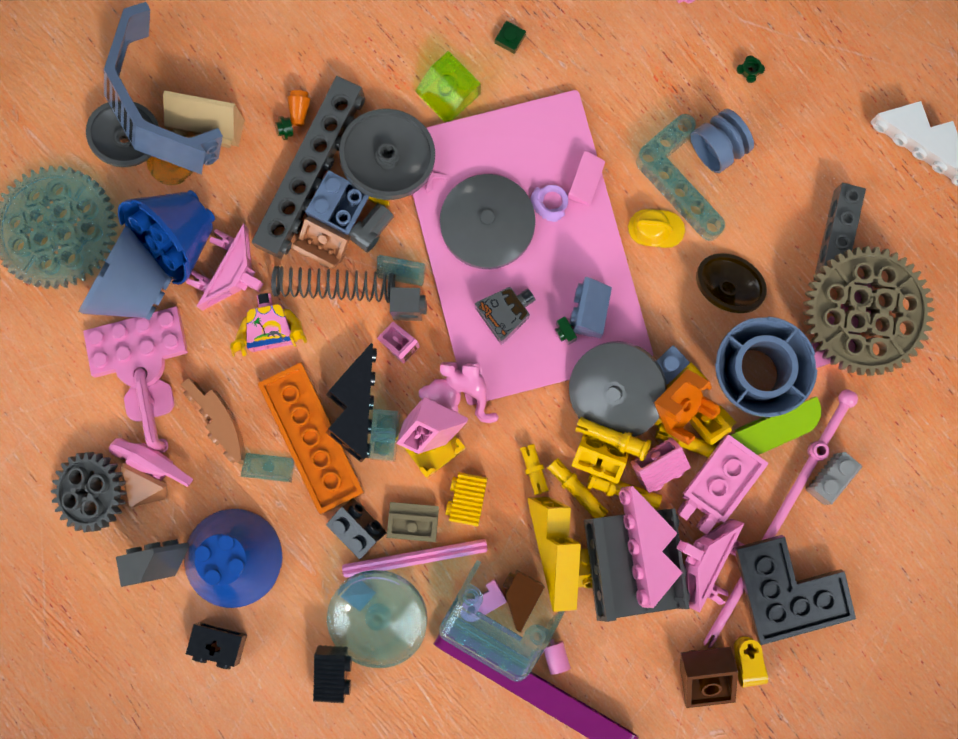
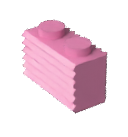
[631,438,691,493]

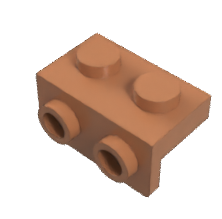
[292,216,351,269]

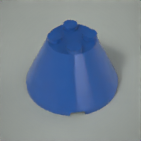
[118,190,215,285]
[184,509,283,608]

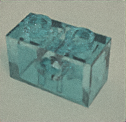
[368,409,400,462]

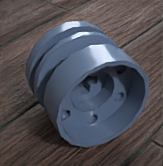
[690,109,754,173]

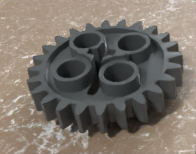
[51,452,127,533]

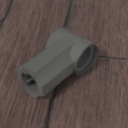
[348,203,394,252]

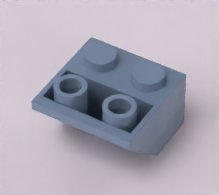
[305,170,370,235]
[569,277,612,339]

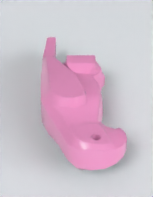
[109,438,193,487]

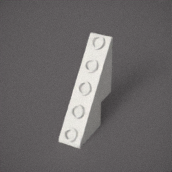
[870,101,958,187]

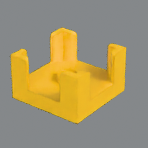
[396,435,466,478]

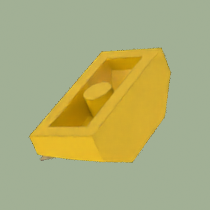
[689,405,737,445]

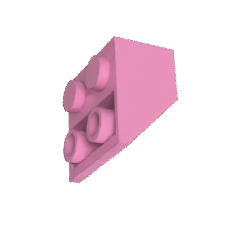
[396,397,468,454]

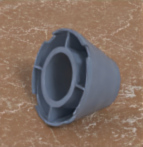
[715,317,817,417]

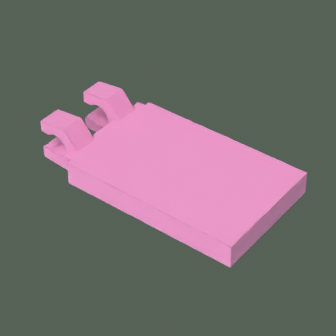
[676,434,769,535]

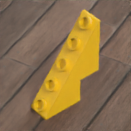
[528,497,581,612]

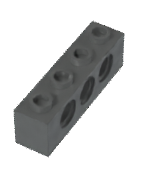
[814,183,866,281]

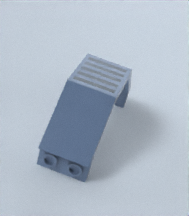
[104,2,223,175]

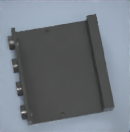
[584,509,690,622]

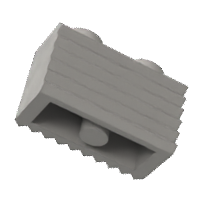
[806,452,862,505]

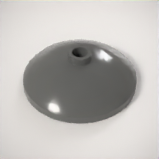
[86,102,159,167]

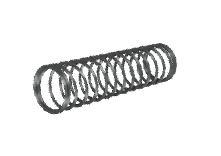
[271,266,395,303]

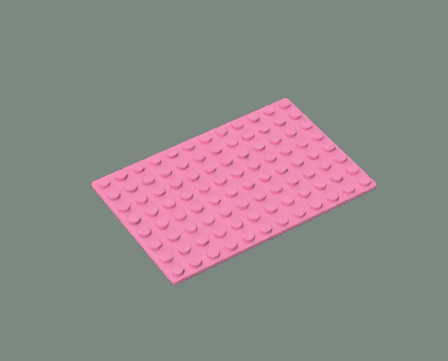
[413,90,653,405]

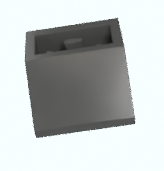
[116,539,189,587]

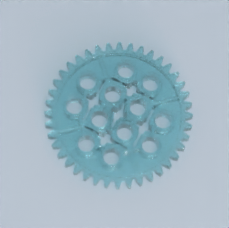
[0,166,118,289]

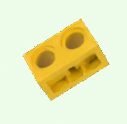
[572,434,629,484]

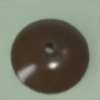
[696,253,767,313]

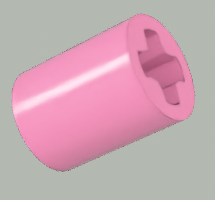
[543,639,571,675]

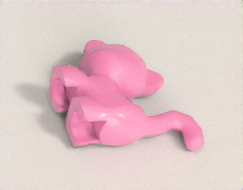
[419,362,499,423]

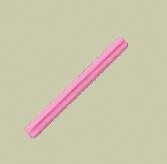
[342,539,488,578]

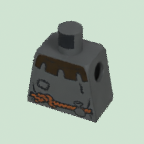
[475,287,536,345]

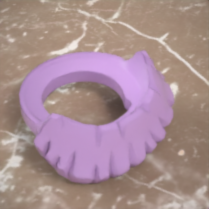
[530,185,568,222]

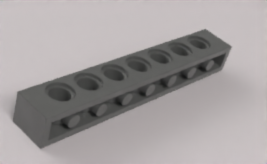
[252,76,365,259]

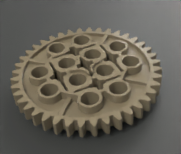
[803,246,934,376]

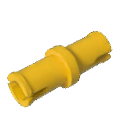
[520,444,549,496]

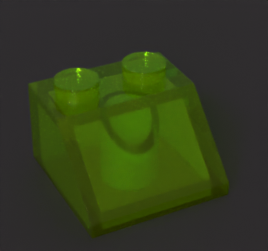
[415,51,481,123]

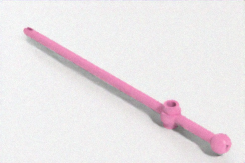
[704,389,858,648]

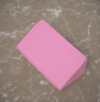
[568,151,605,206]

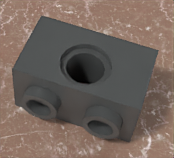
[389,287,427,321]

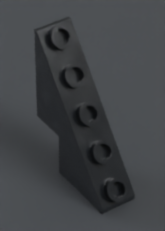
[326,343,377,462]

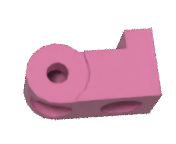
[460,579,507,621]

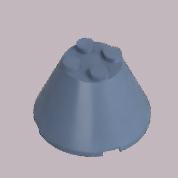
[78,226,172,320]

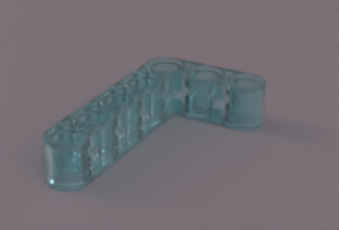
[636,114,725,241]

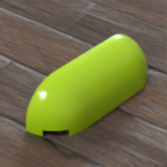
[729,397,821,455]

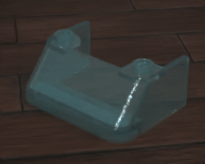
[439,560,565,682]

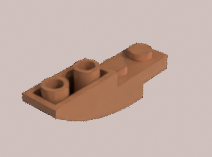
[181,378,246,464]

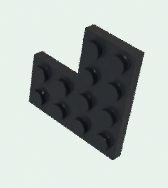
[734,535,856,645]

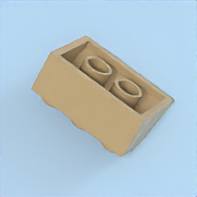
[163,90,245,148]

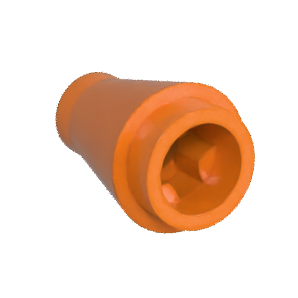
[287,90,311,126]

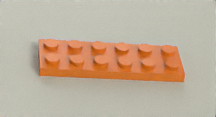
[257,362,364,515]

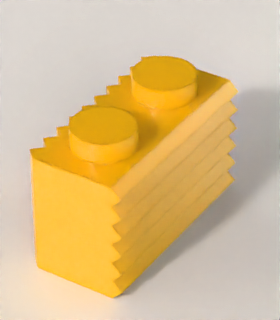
[445,472,488,526]

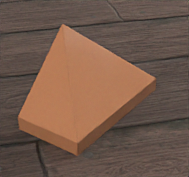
[121,463,167,507]

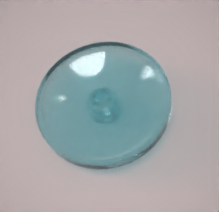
[327,570,428,668]

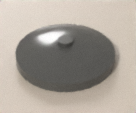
[339,109,435,200]
[440,174,535,269]
[569,341,667,437]

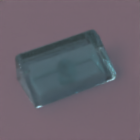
[377,255,426,286]
[240,453,294,483]

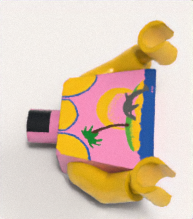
[230,293,307,357]

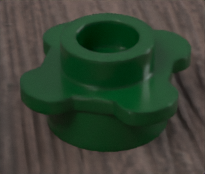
[736,56,765,83]

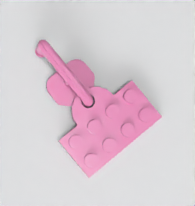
[83,306,188,453]

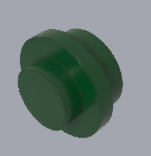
[275,116,293,140]

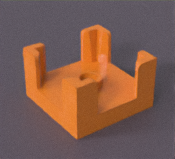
[654,369,721,445]

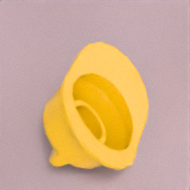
[628,209,685,248]

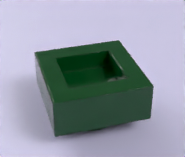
[495,21,526,54]
[554,316,577,345]

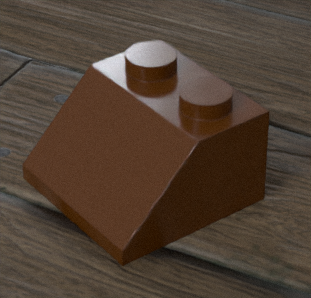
[503,570,545,633]
[680,647,738,708]

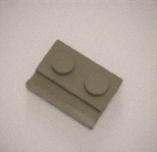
[386,502,439,542]

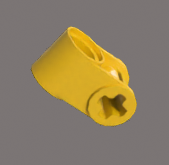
[734,636,768,688]

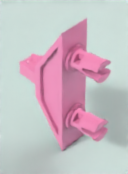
[186,223,264,311]
[676,519,745,613]

